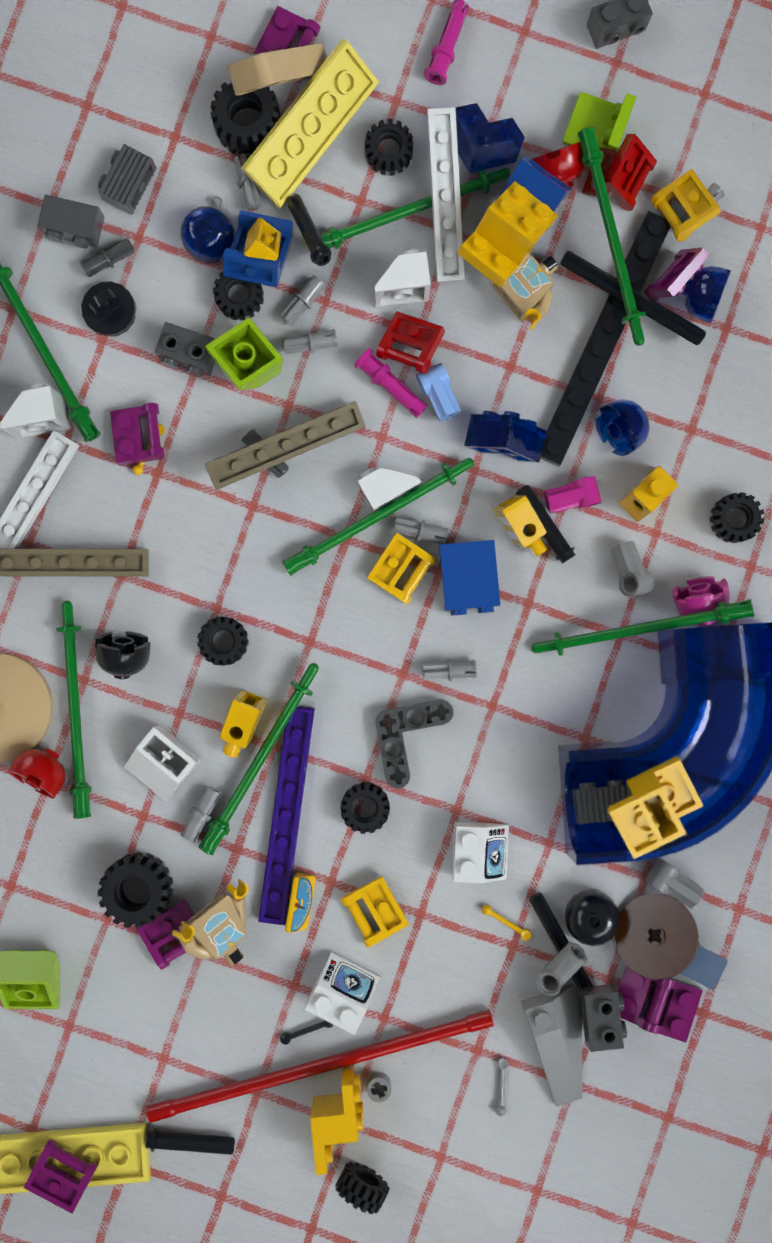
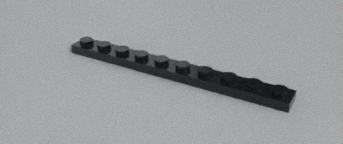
[535,211,671,467]

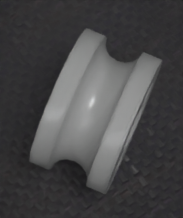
[367,1073,391,1102]

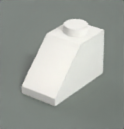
[357,467,421,512]

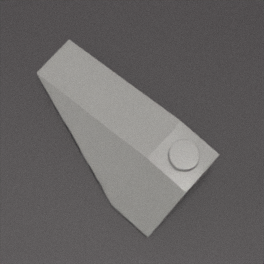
[521,984,582,1107]

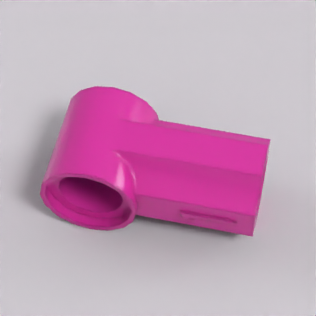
[544,476,602,514]

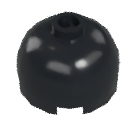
[95,631,151,679]
[564,889,620,946]

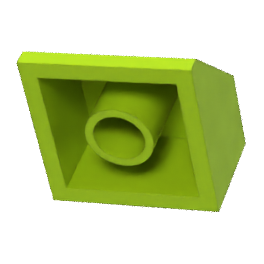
[205,317,283,391]
[0,949,60,1009]

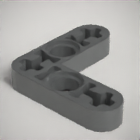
[376,700,453,788]

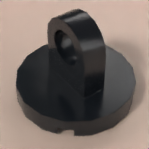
[81,281,136,337]

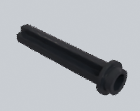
[287,194,332,266]
[516,485,576,564]
[146,1128,235,1155]

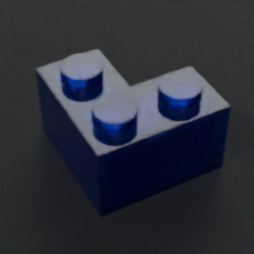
[455,103,525,173]
[464,411,546,463]

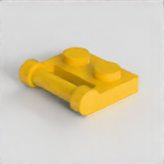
[651,169,721,242]
[367,533,437,605]
[340,875,409,948]

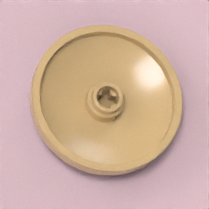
[0,654,54,762]

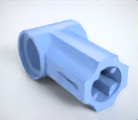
[416,363,461,422]

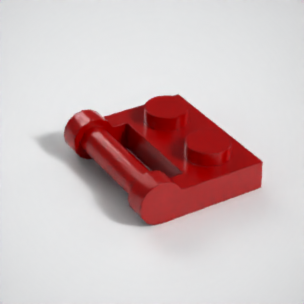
[604,134,657,211]
[376,311,445,374]

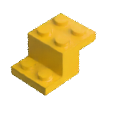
[457,181,559,288]
[607,756,703,859]
[310,1065,364,1175]

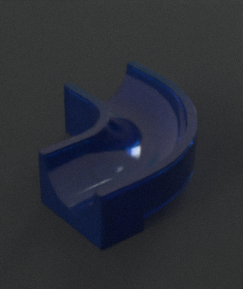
[558,622,772,865]

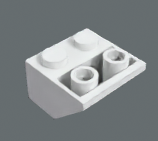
[124,725,201,802]

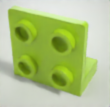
[562,92,637,161]

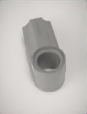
[611,541,654,597]
[644,857,704,909]
[537,942,588,996]

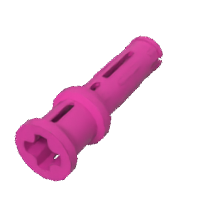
[423,0,469,85]
[354,348,428,418]

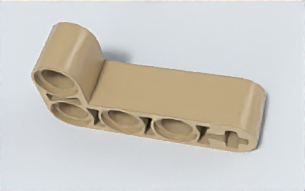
[227,43,327,96]

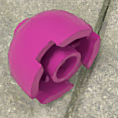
[672,576,730,625]

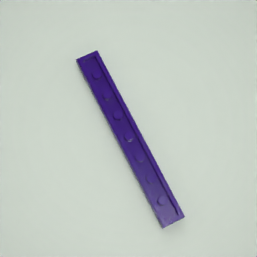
[258,706,315,926]

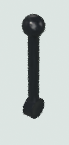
[280,1020,333,1045]

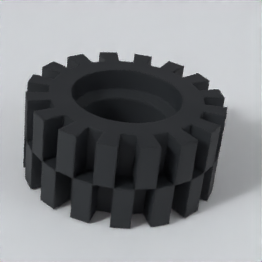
[365,119,413,176]
[213,271,264,321]
[710,492,765,543]
[197,616,249,666]
[340,782,390,834]
[335,1162,390,1214]

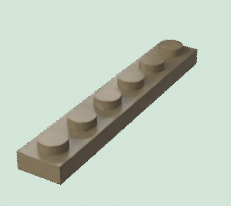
[205,401,366,490]
[0,549,149,577]

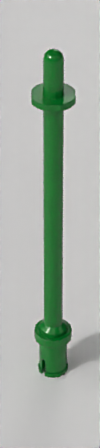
[578,127,646,346]
[320,168,510,249]
[0,263,101,443]
[282,458,474,576]
[531,599,754,656]
[56,600,92,819]
[198,663,319,855]

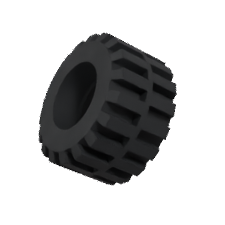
[210,82,281,156]
[98,852,173,928]

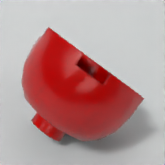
[532,142,585,188]
[8,748,66,799]

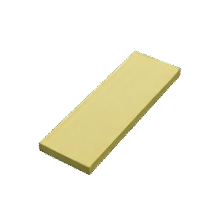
[241,39,379,208]
[0,1122,151,1194]

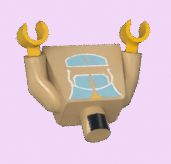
[483,254,558,330]
[172,879,249,966]

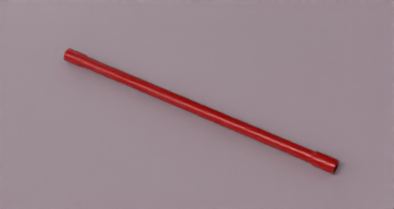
[147,1010,494,1123]

